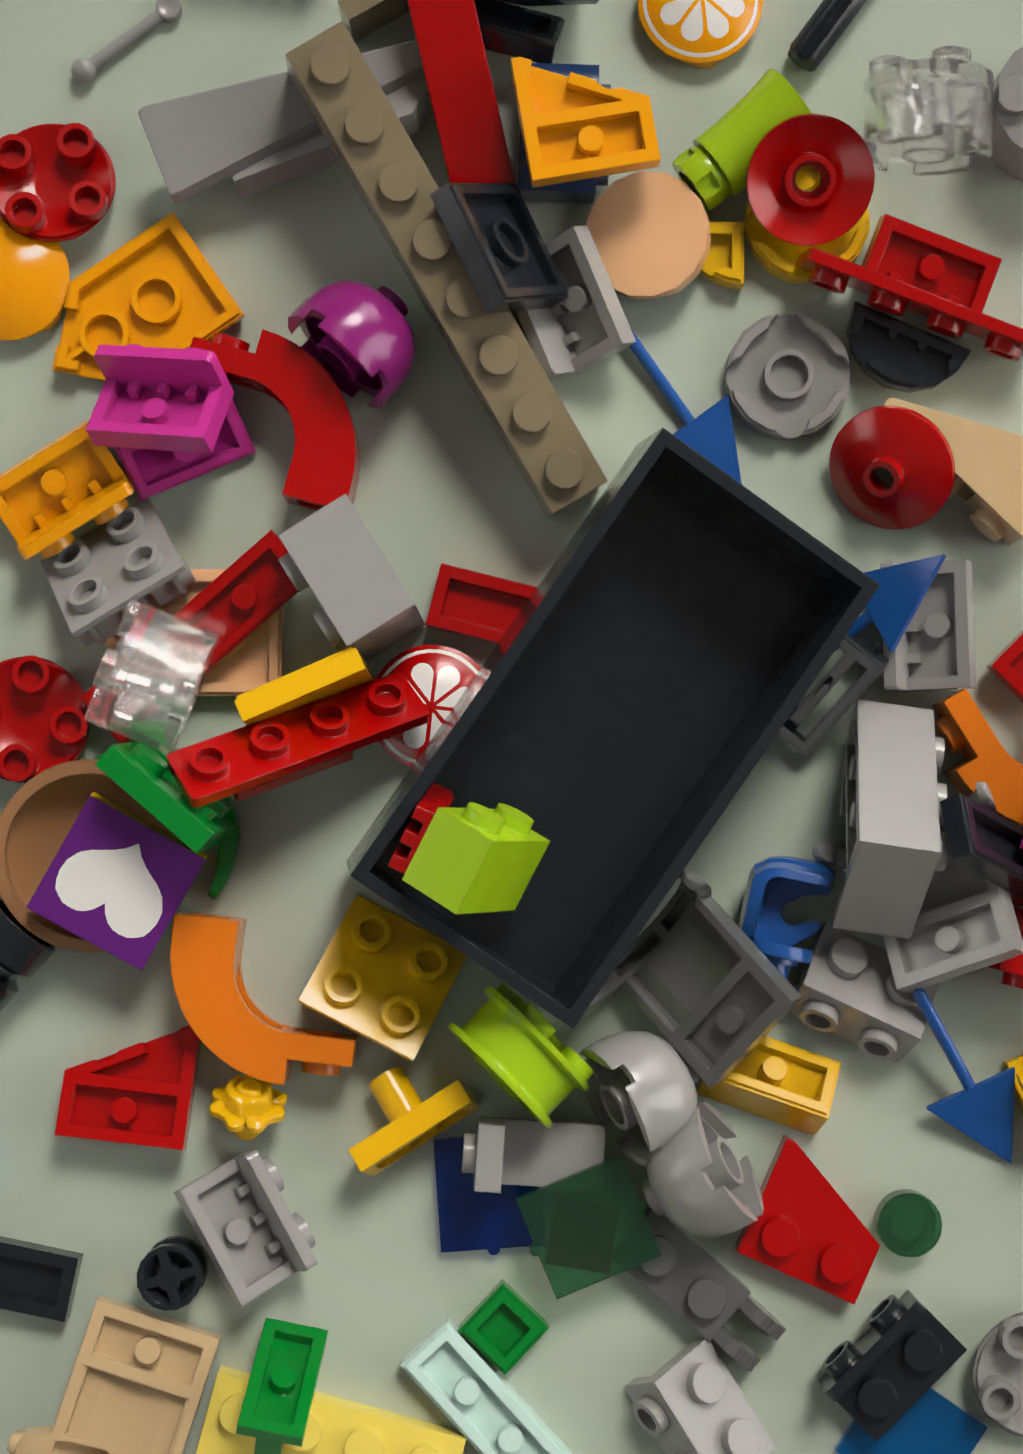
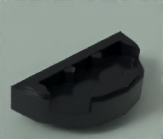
[846,301,972,393]

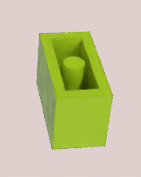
[402,802,550,915]

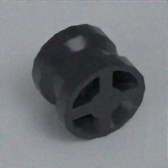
[136,1236,208,1311]

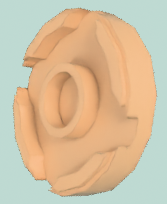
[586,171,711,300]

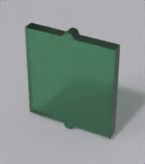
[516,1154,662,1299]

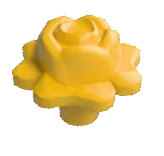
[209,1075,287,1140]

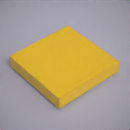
[234,646,375,725]

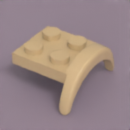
[7,1295,222,1454]

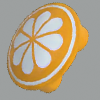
[637,0,763,69]

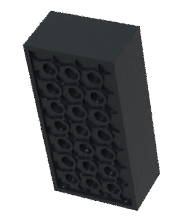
[346,428,880,1029]

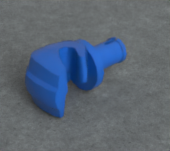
[738,856,836,1023]

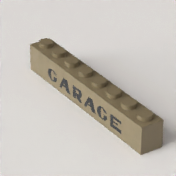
[285,21,608,516]

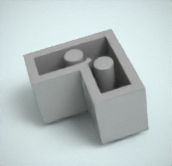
[278,493,425,661]

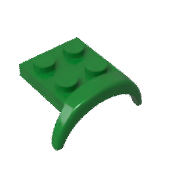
[95,740,240,900]

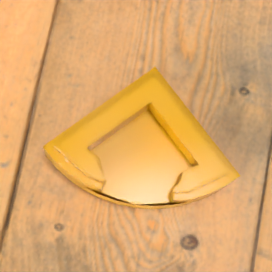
[700,222,745,290]

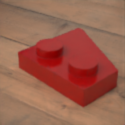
[54,1025,202,1150]
[735,1135,880,1305]

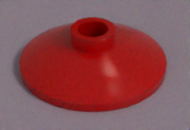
[746,114,875,246]
[829,405,955,530]

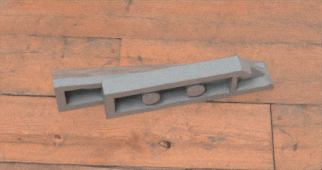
[138,40,429,204]

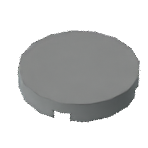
[724,313,851,441]

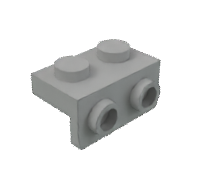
[516,226,636,379]
[874,559,976,692]
[788,922,939,1062]
[174,1149,317,1306]
[625,1337,776,1454]

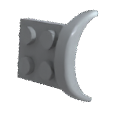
[812,782,1023,993]

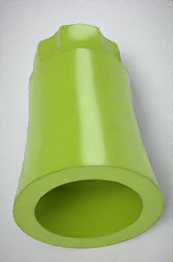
[672,68,812,211]

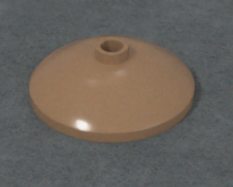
[0,759,179,952]

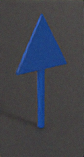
[629,327,742,484]
[834,554,947,652]
[913,988,1015,1164]

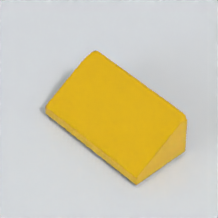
[697,1036,841,1135]

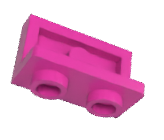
[86,344,234,454]

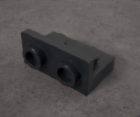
[819,1290,967,1442]

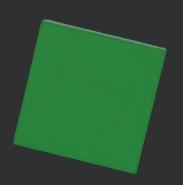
[458,1279,549,1375]

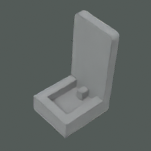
[462,1116,606,1193]

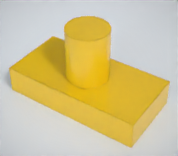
[348,1066,481,1176]

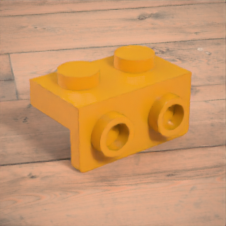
[0,418,134,560]

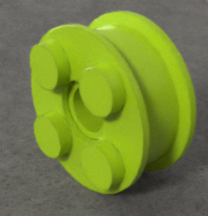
[448,982,595,1130]

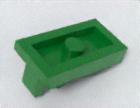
[236,1318,328,1454]

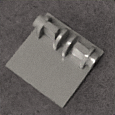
[40,498,196,646]

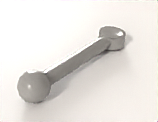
[71,0,182,84]

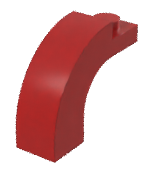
[190,329,360,511]

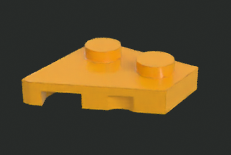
[510,57,661,188]

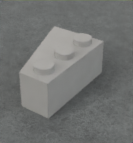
[832,699,949,939]

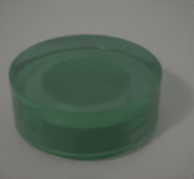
[874,1189,942,1257]

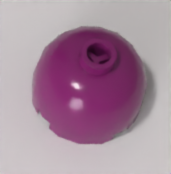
[288,280,416,409]

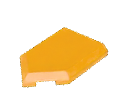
[52,212,245,381]

